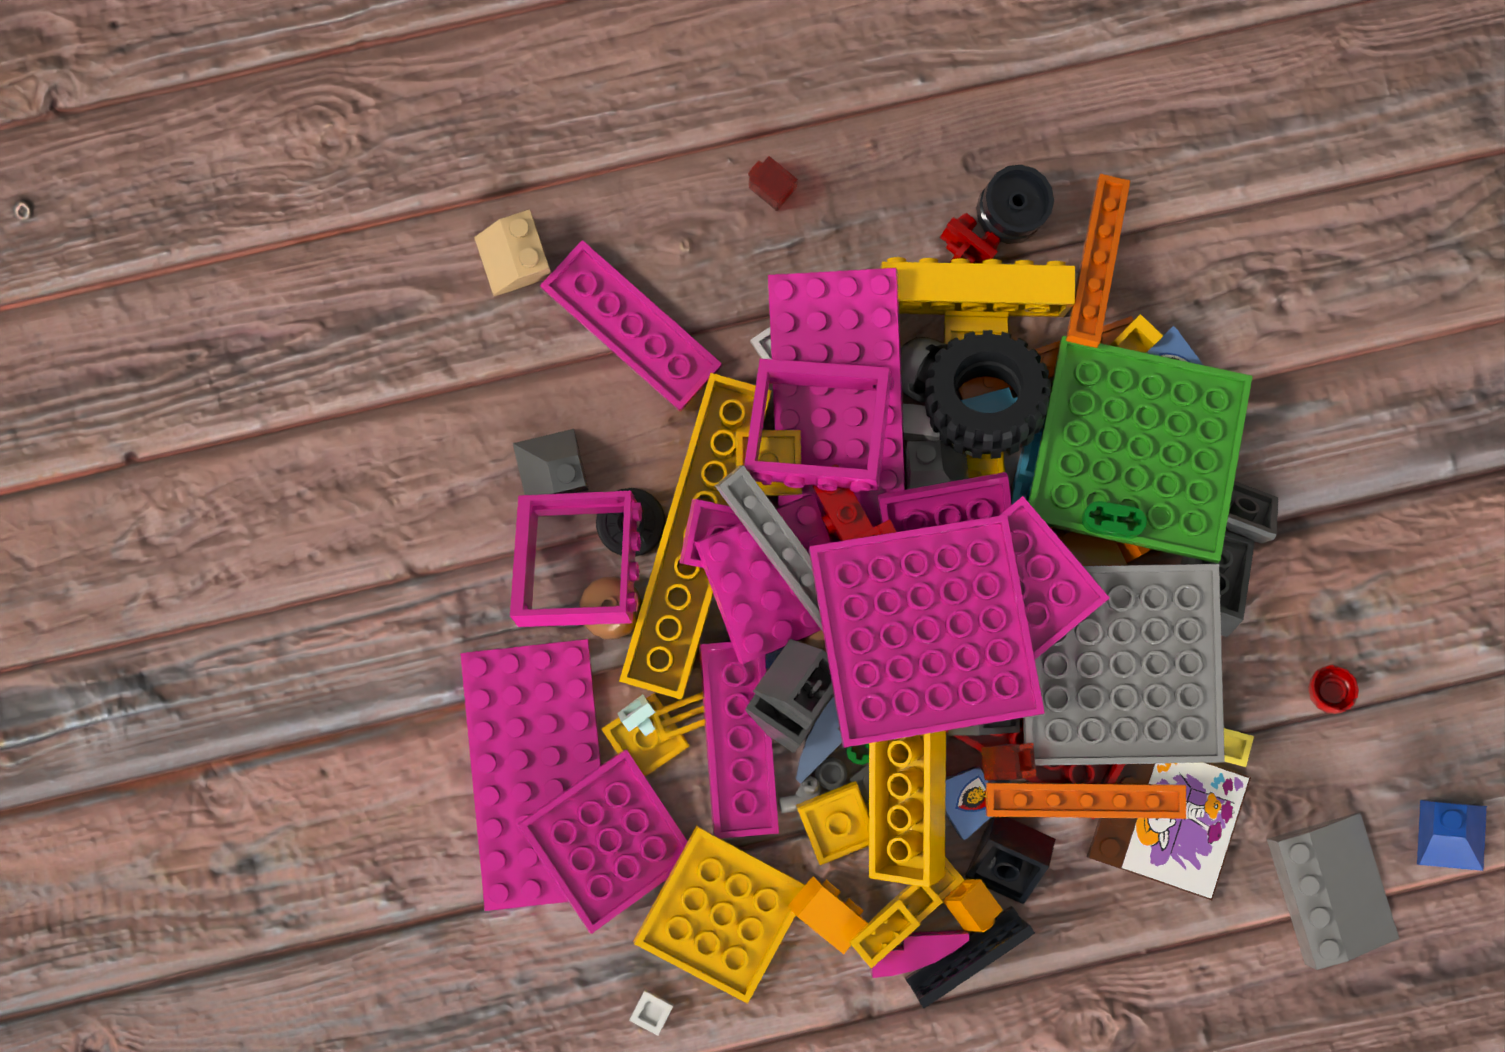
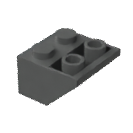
[753,639,833,730]

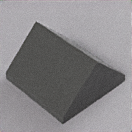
[1226,481,1278,543]

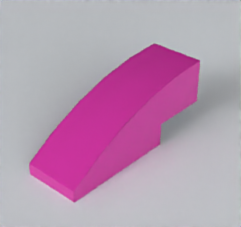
[870,930,969,978]

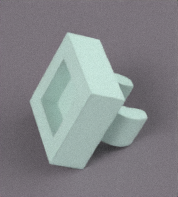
[617,694,656,737]

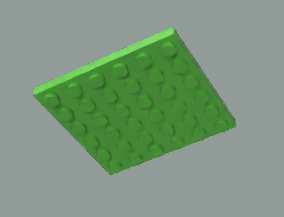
[1028,336,1252,563]

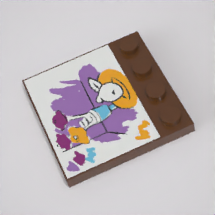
[1087,763,1251,900]

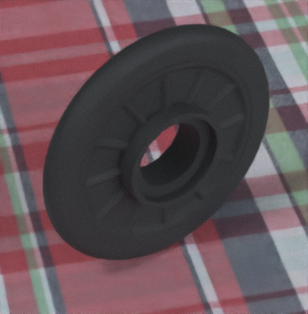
[596,488,666,557]

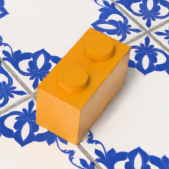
[788,876,868,954]

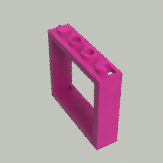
[744,359,892,493]
[510,491,642,627]

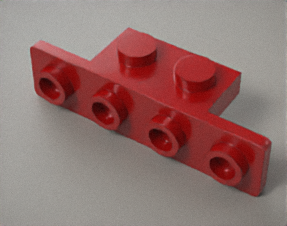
[812,464,873,541]

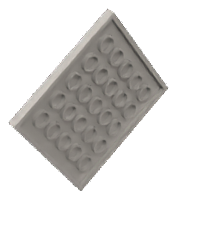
[1023,564,1225,766]

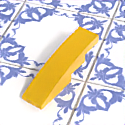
[849,857,964,969]

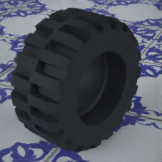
[925,330,1051,459]

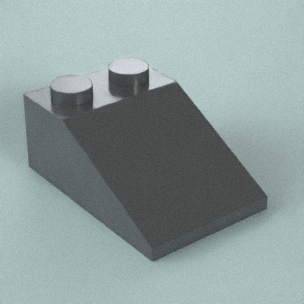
[1180,531,1255,637]

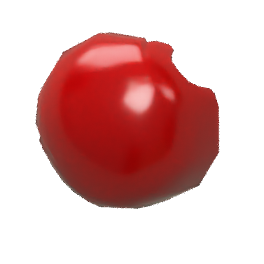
[1308,664,1359,714]

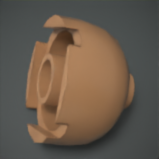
[579,576,642,640]

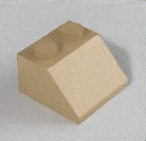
[474,209,552,297]

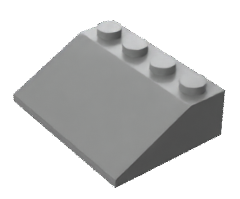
[1267,812,1399,970]

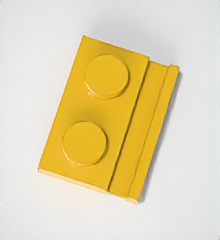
[944,311,1008,345]

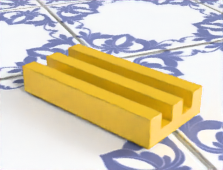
[650,692,705,743]

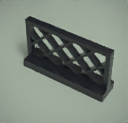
[905,906,1035,1009]

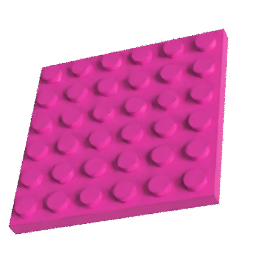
[809,515,1045,748]

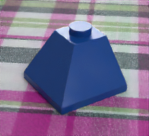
[1417,800,1487,871]

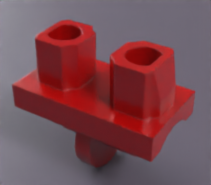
[939,213,1000,264]

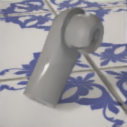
[779,776,821,813]

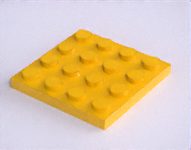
[633,825,806,1004]

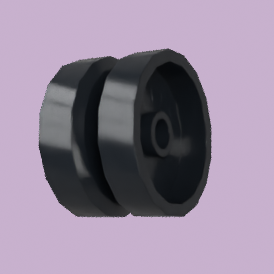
[976,165,1054,244]

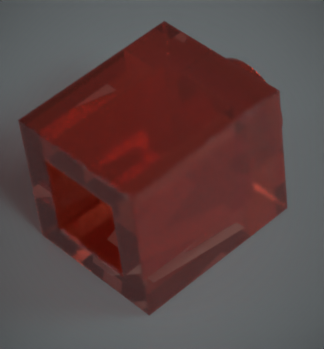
[748,156,798,211]
[981,743,1037,780]

